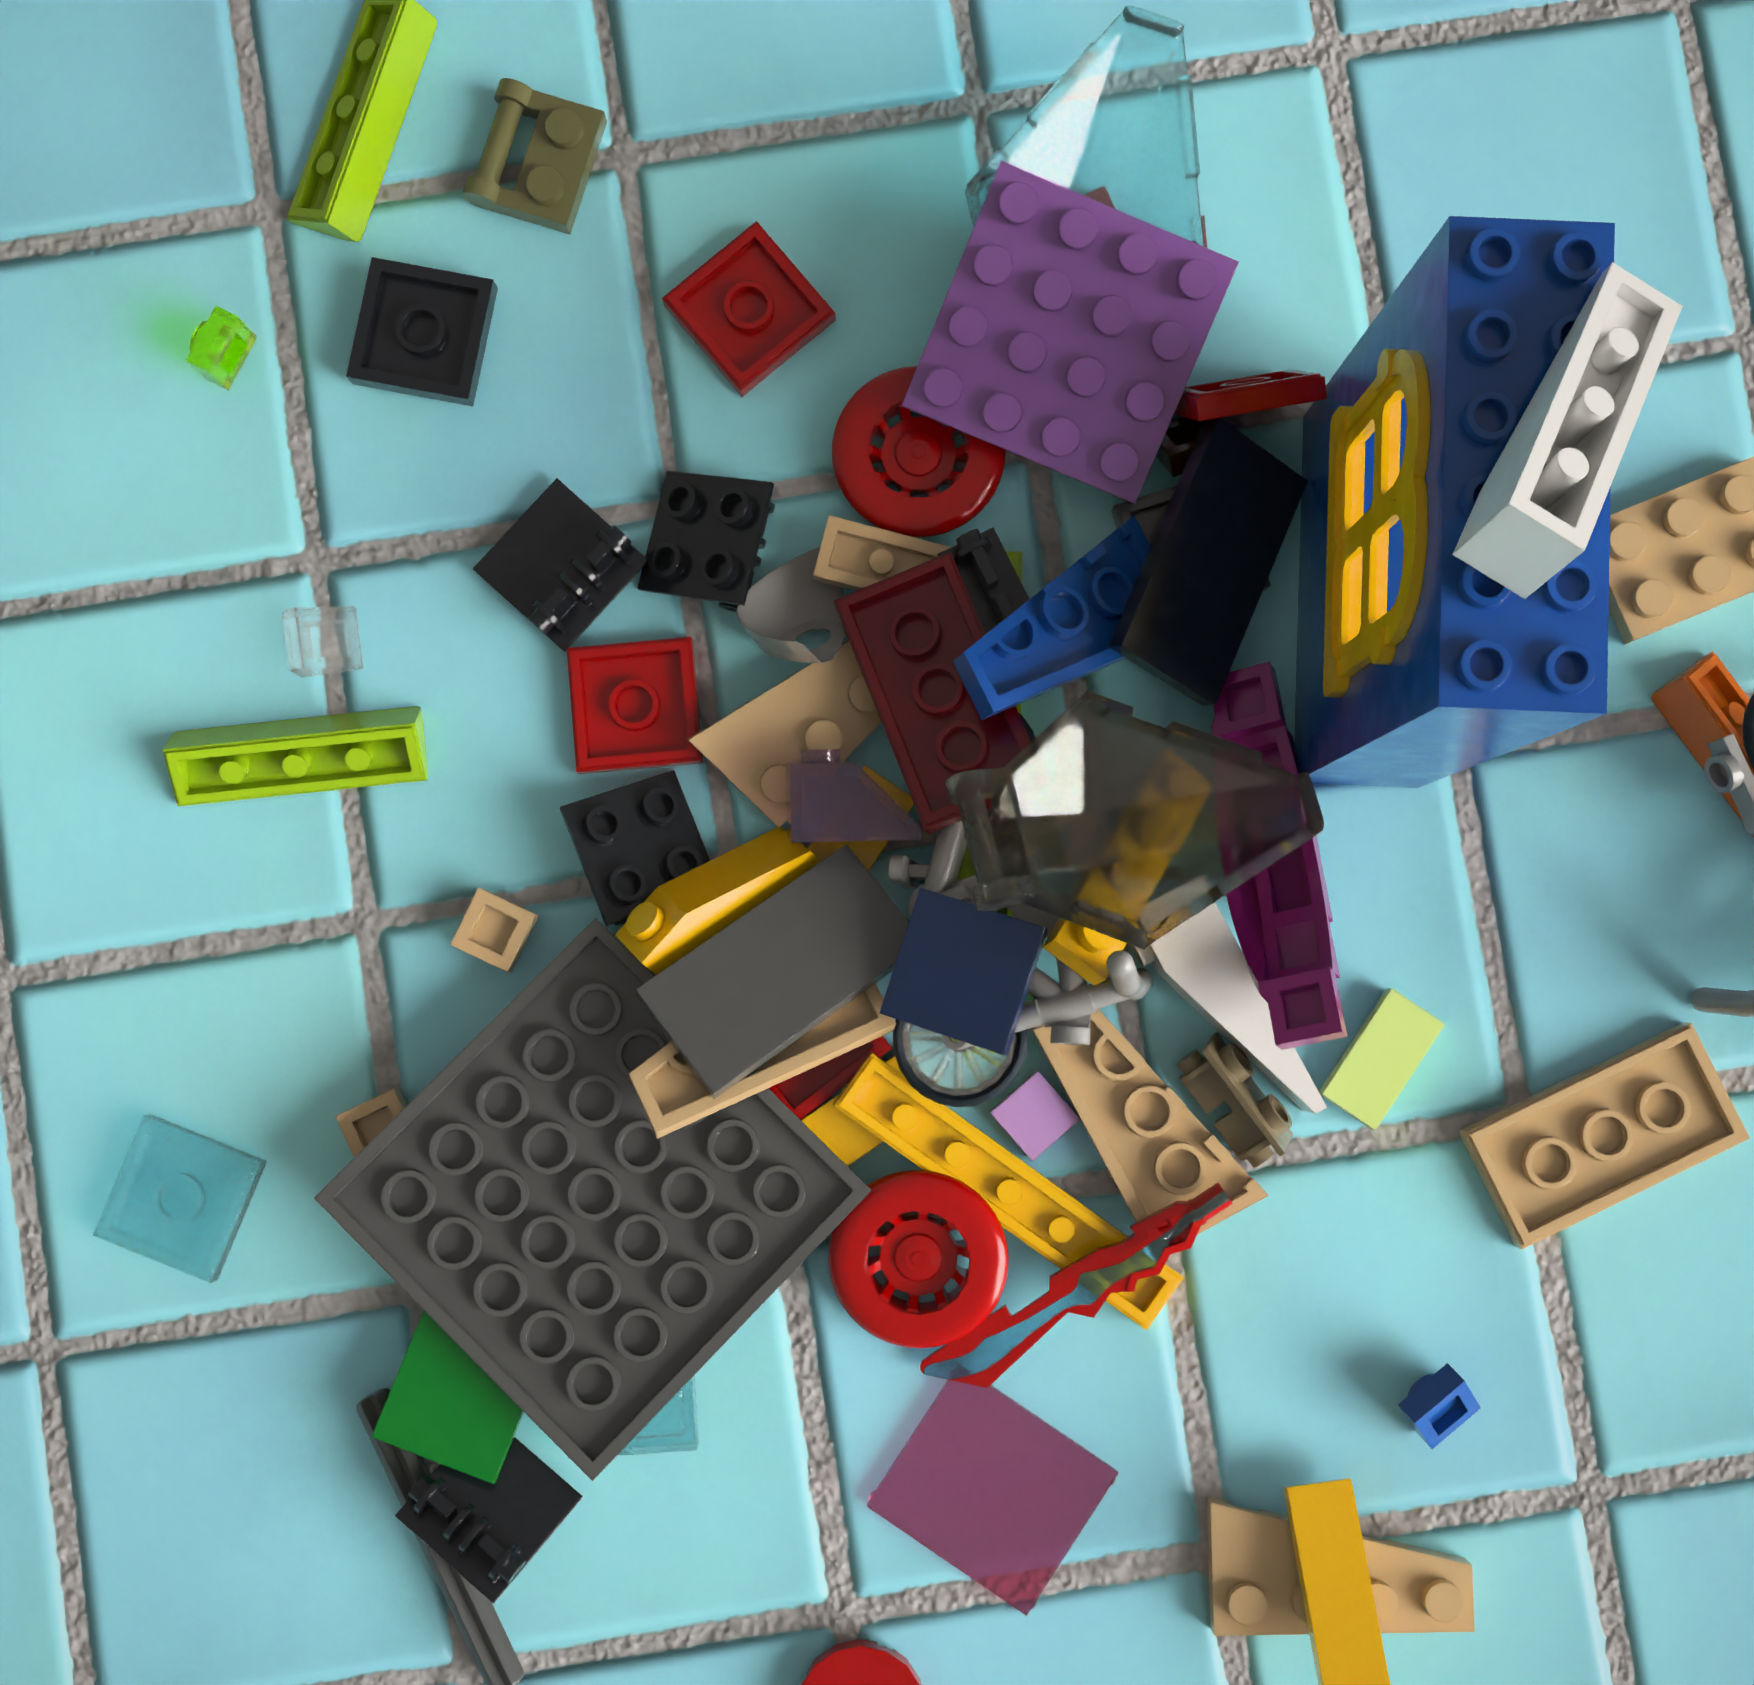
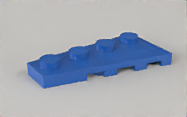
[952,515,1151,720]

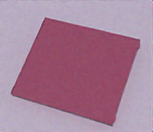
[867,1363,1118,1616]

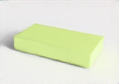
[1319,988,1445,1130]

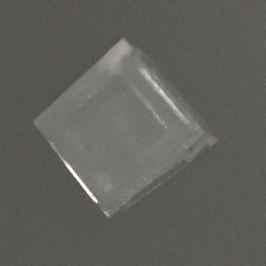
[282,606,363,677]

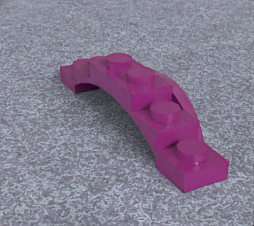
[1211,662,1348,1050]

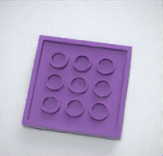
[902,160,1239,504]

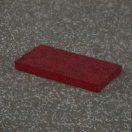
[833,551,1048,835]

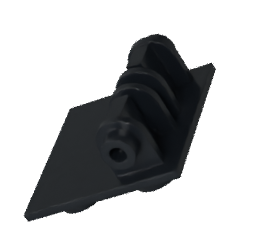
[637,471,775,612]
[473,478,648,652]
[559,770,710,927]
[395,1437,583,1604]

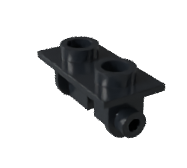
[937,527,1029,634]

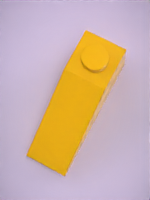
[615,827,818,975]

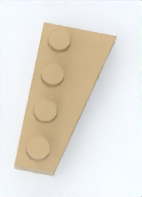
[687,640,881,828]
[629,983,896,1139]
[1032,1009,1269,1257]
[1206,1496,1475,1636]

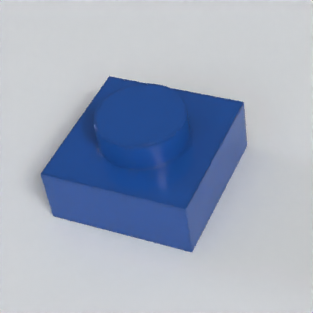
[1398,1363,1481,1449]

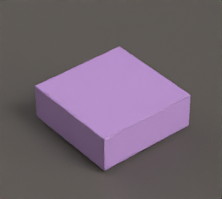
[989,1070,1080,1161]

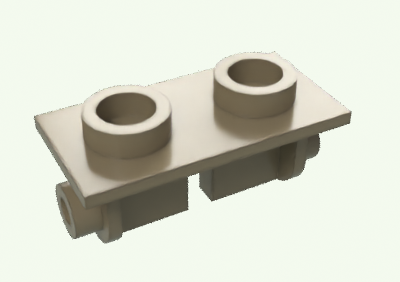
[1176,1032,1293,1168]

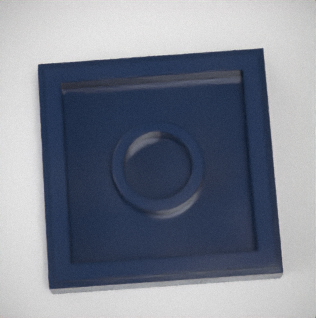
[880,887,1048,1055]

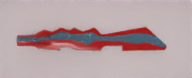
[920,1182,1233,1388]

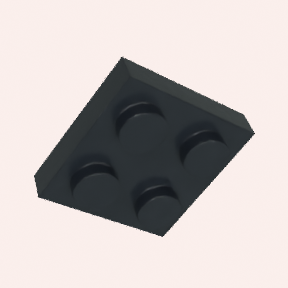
[346,257,498,406]

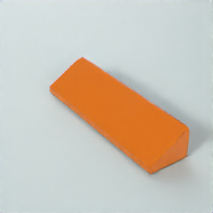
[1651,651,1754,837]

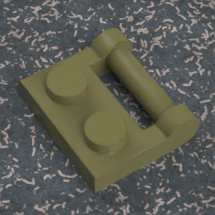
[462,78,607,234]

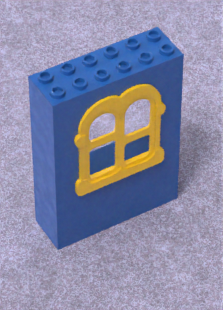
[1294,216,1615,788]

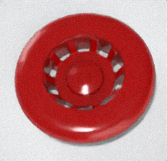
[832,366,1006,537]
[828,1170,1009,1348]

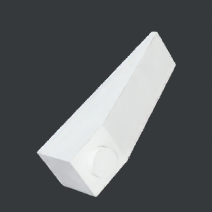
[1452,262,1683,599]
[1128,879,1327,1114]

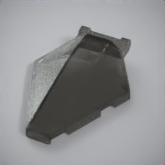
[945,691,1324,950]

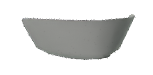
[736,547,846,663]

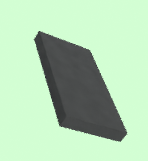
[636,844,909,1099]

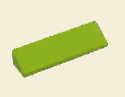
[287,0,437,242]
[162,706,428,806]

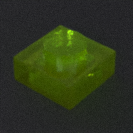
[186,306,257,391]

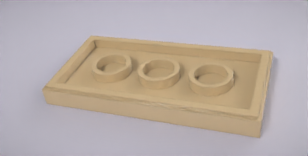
[1458,1022,1750,1249]

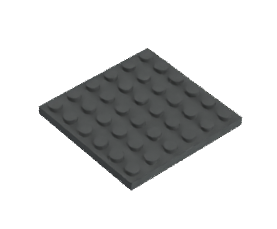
[314,918,871,1481]

